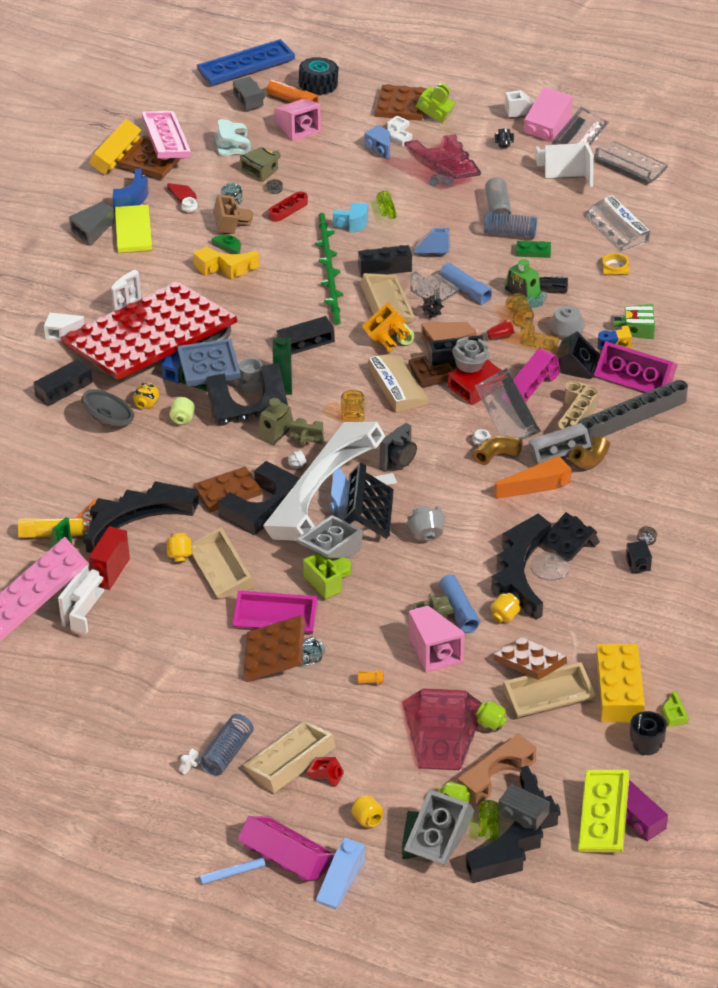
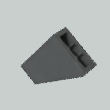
[69,201,114,246]

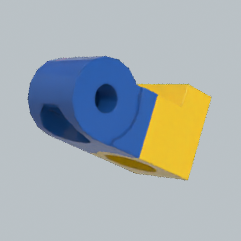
[598,326,632,351]

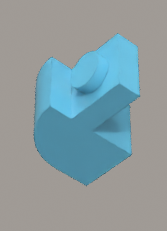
[333,203,368,233]

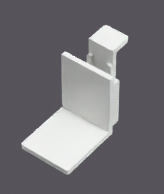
[536,143,593,187]
[46,551,104,634]

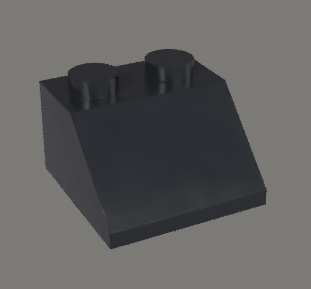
[556,331,600,379]

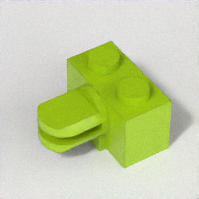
[415,83,456,124]
[303,553,351,600]

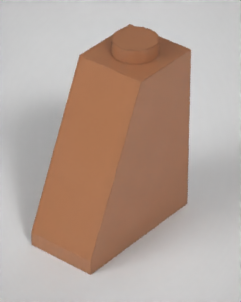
[421,322,477,347]

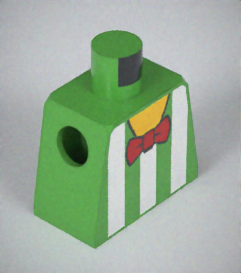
[614,304,655,339]

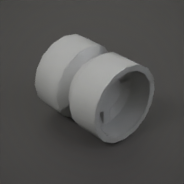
[239,358,262,392]

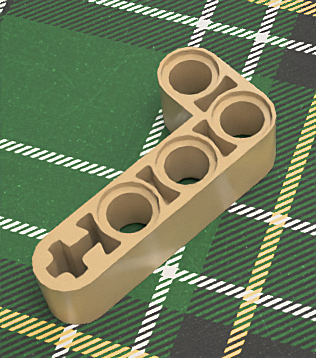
[558,381,598,430]

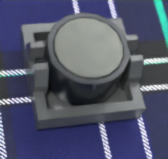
[380,423,417,472]

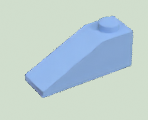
[329,467,348,519]
[316,838,365,910]

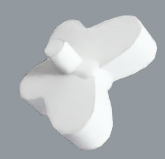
[179,748,200,774]

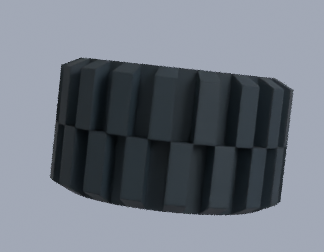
[298,57,339,95]

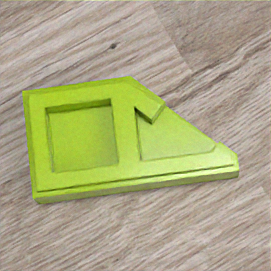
[662,691,689,727]

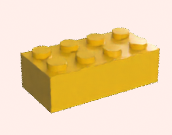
[596,644,645,722]

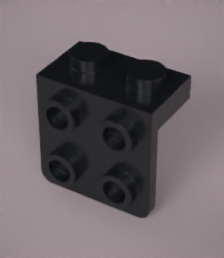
[542,512,600,561]

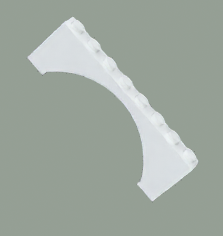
[263,422,385,541]

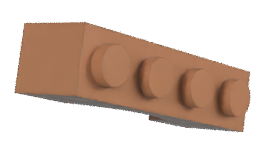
[458,734,537,807]

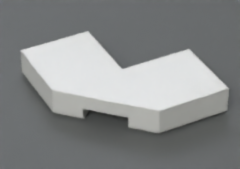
[387,116,413,146]

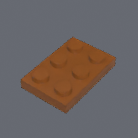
[194,466,262,513]
[494,637,567,680]

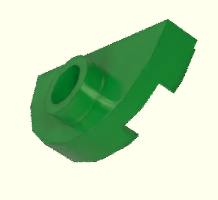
[211,235,241,254]

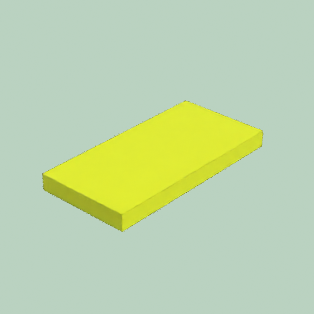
[115,205,152,253]
[578,770,630,852]

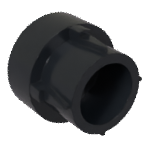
[629,711,667,756]

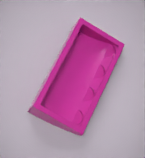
[233,590,318,633]

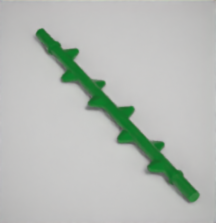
[315,213,343,325]

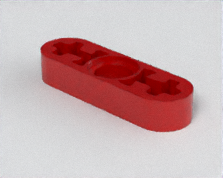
[268,191,308,222]

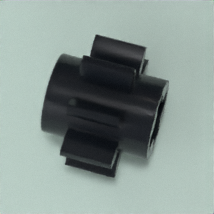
[494,128,514,148]
[420,295,444,318]

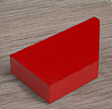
[167,183,197,203]

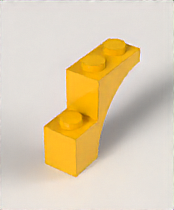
[193,246,260,280]

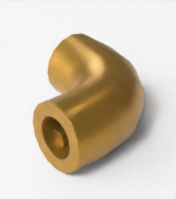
[473,435,523,465]
[569,436,611,469]

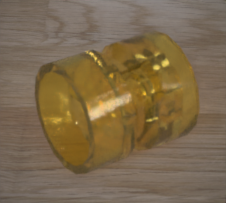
[505,293,534,327]
[341,390,365,422]

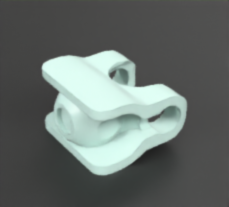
[215,119,251,156]

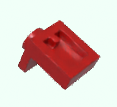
[306,757,344,787]

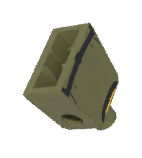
[240,147,281,182]
[258,398,293,446]

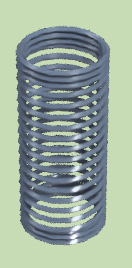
[484,211,537,238]
[200,714,254,776]

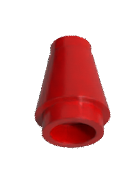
[487,320,515,340]

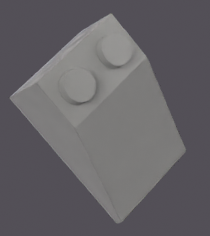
[296,515,363,558]
[404,789,475,866]

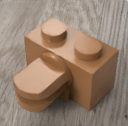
[213,195,254,233]

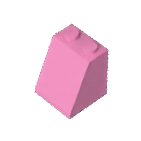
[524,87,573,142]
[274,99,321,141]
[409,606,465,672]

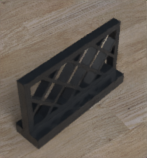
[344,462,394,539]

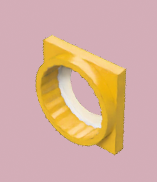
[601,253,630,275]

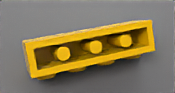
[89,119,142,175]

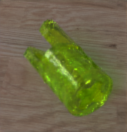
[376,191,397,219]
[478,800,499,841]

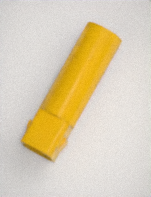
[18,518,84,538]

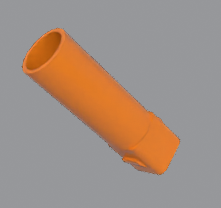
[266,80,318,103]

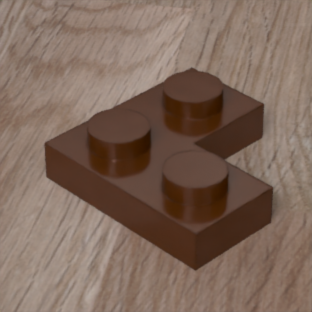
[409,355,453,387]

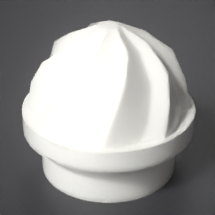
[288,450,307,469]

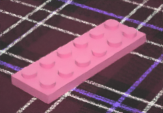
[142,111,191,160]
[0,537,89,642]

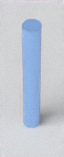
[200,858,265,885]

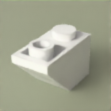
[505,90,535,117]
[44,313,85,341]

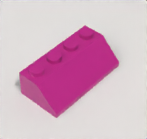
[594,341,678,392]
[238,816,335,882]

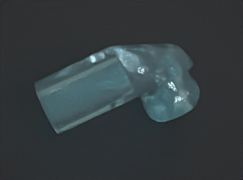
[525,291,547,309]

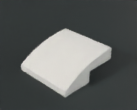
[111,270,141,311]

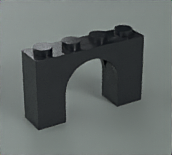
[205,363,288,425]
[218,461,300,536]

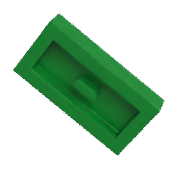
[516,240,551,258]

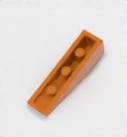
[494,456,571,499]

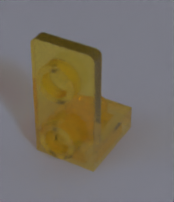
[520,317,559,351]

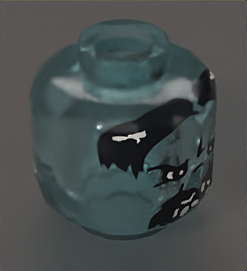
[221,182,243,206]
[302,637,325,666]

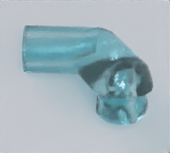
[429,172,455,187]

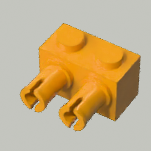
[362,302,410,352]

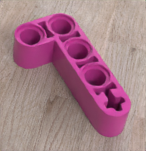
[501,348,560,408]

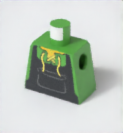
[505,259,541,304]

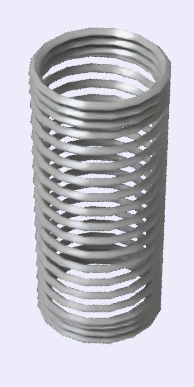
[485,177,512,224]

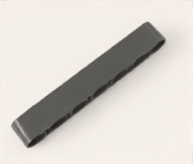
[579,380,688,442]

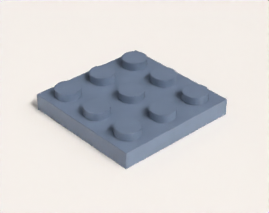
[177,338,241,387]

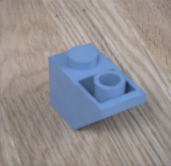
[364,125,390,160]
[414,228,450,255]

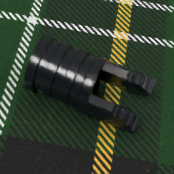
[539,276,568,292]

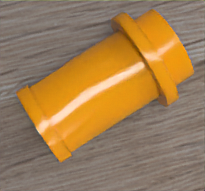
[358,669,384,685]

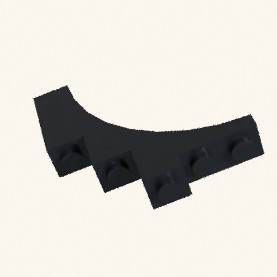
[83,481,199,553]
[491,513,551,620]
[466,766,561,883]

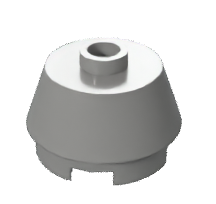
[549,306,585,340]
[452,337,489,373]
[407,506,445,541]

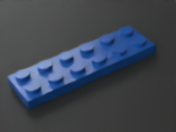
[197,39,295,85]

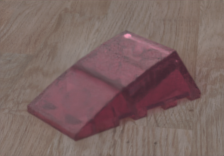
[404,134,481,180]
[402,688,482,771]

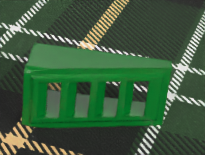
[49,517,72,550]

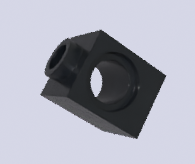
[625,541,652,573]

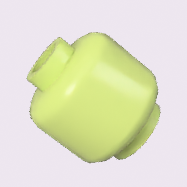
[169,397,195,425]

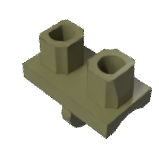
[289,418,324,446]
[413,593,453,619]

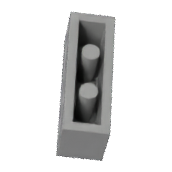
[528,423,592,464]

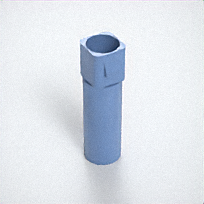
[440,263,492,305]
[439,575,481,633]

